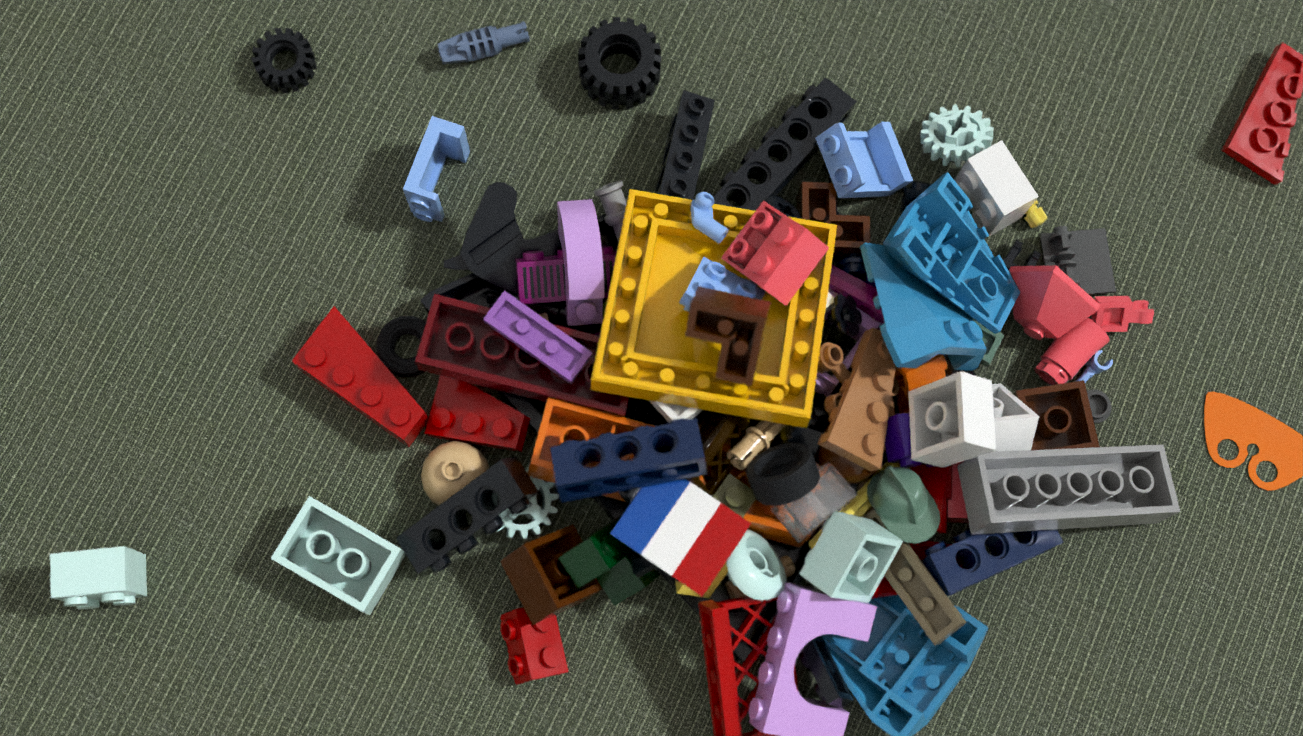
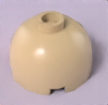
[421,441,490,506]

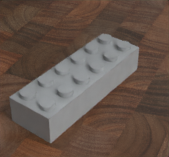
[957,444,1180,535]

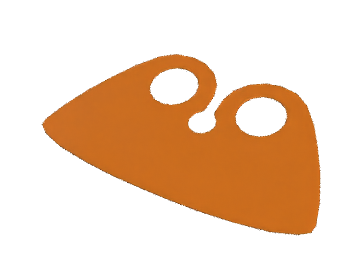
[1204,392,1303,491]

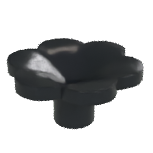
[827,294,862,337]

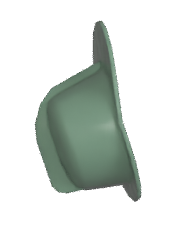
[867,465,940,544]

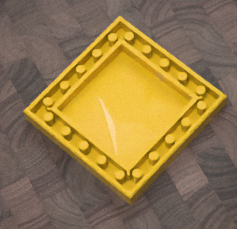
[591,189,837,428]

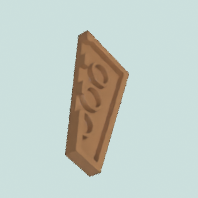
[818,327,896,472]

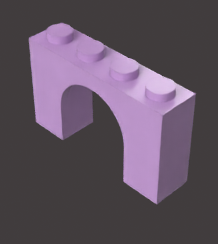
[749,582,877,736]

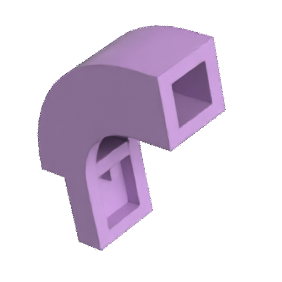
[557,199,604,326]

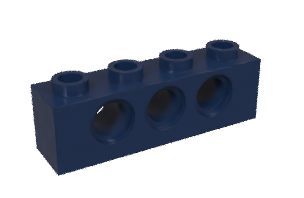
[550,418,707,503]
[921,529,1063,596]

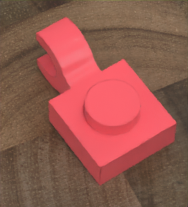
[1091,296,1154,332]

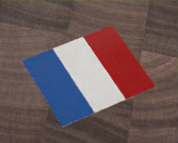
[610,479,751,597]

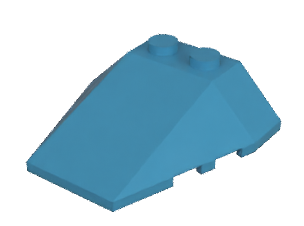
[882,172,1020,334]
[860,243,987,371]
[821,595,988,736]

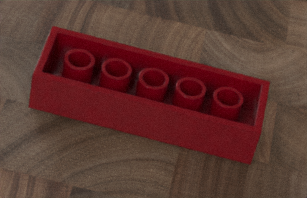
[415,294,629,417]

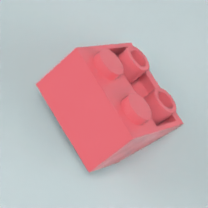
[721,200,829,306]

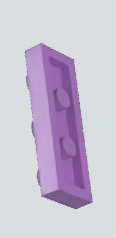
[483,290,593,384]

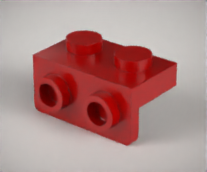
[500,607,569,685]

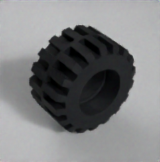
[578,17,661,110]

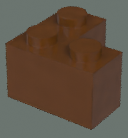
[796,182,870,261]
[685,286,771,386]

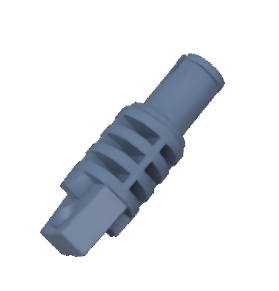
[437,21,530,64]

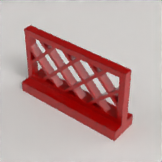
[698,596,798,736]

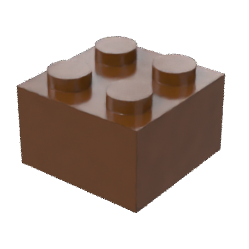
[1013,380,1099,450]
[500,524,603,625]

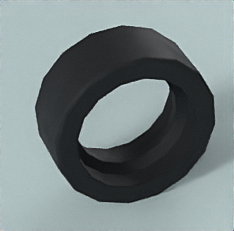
[746,442,820,506]

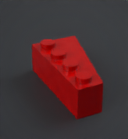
[292,306,428,447]

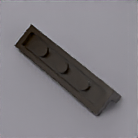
[685,410,761,497]

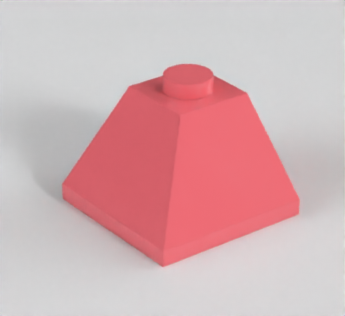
[1008,266,1101,340]

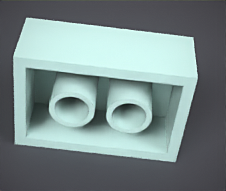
[271,496,406,615]

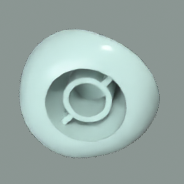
[727,529,787,600]

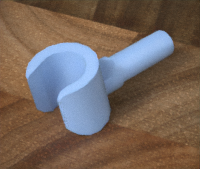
[1075,350,1113,383]

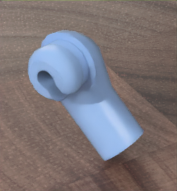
[690,192,729,244]

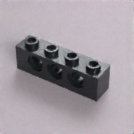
[654,90,715,200]
[396,456,539,574]

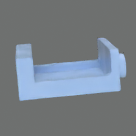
[403,116,470,222]
[815,122,913,198]

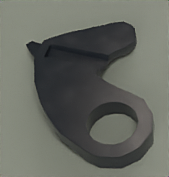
[444,182,607,293]

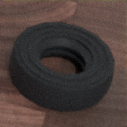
[377,316,426,377]

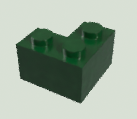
[559,515,660,606]

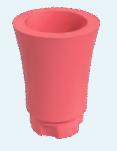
[1034,318,1110,385]

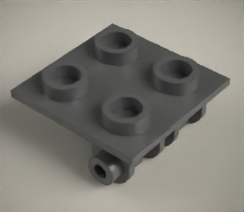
[1039,226,1116,295]

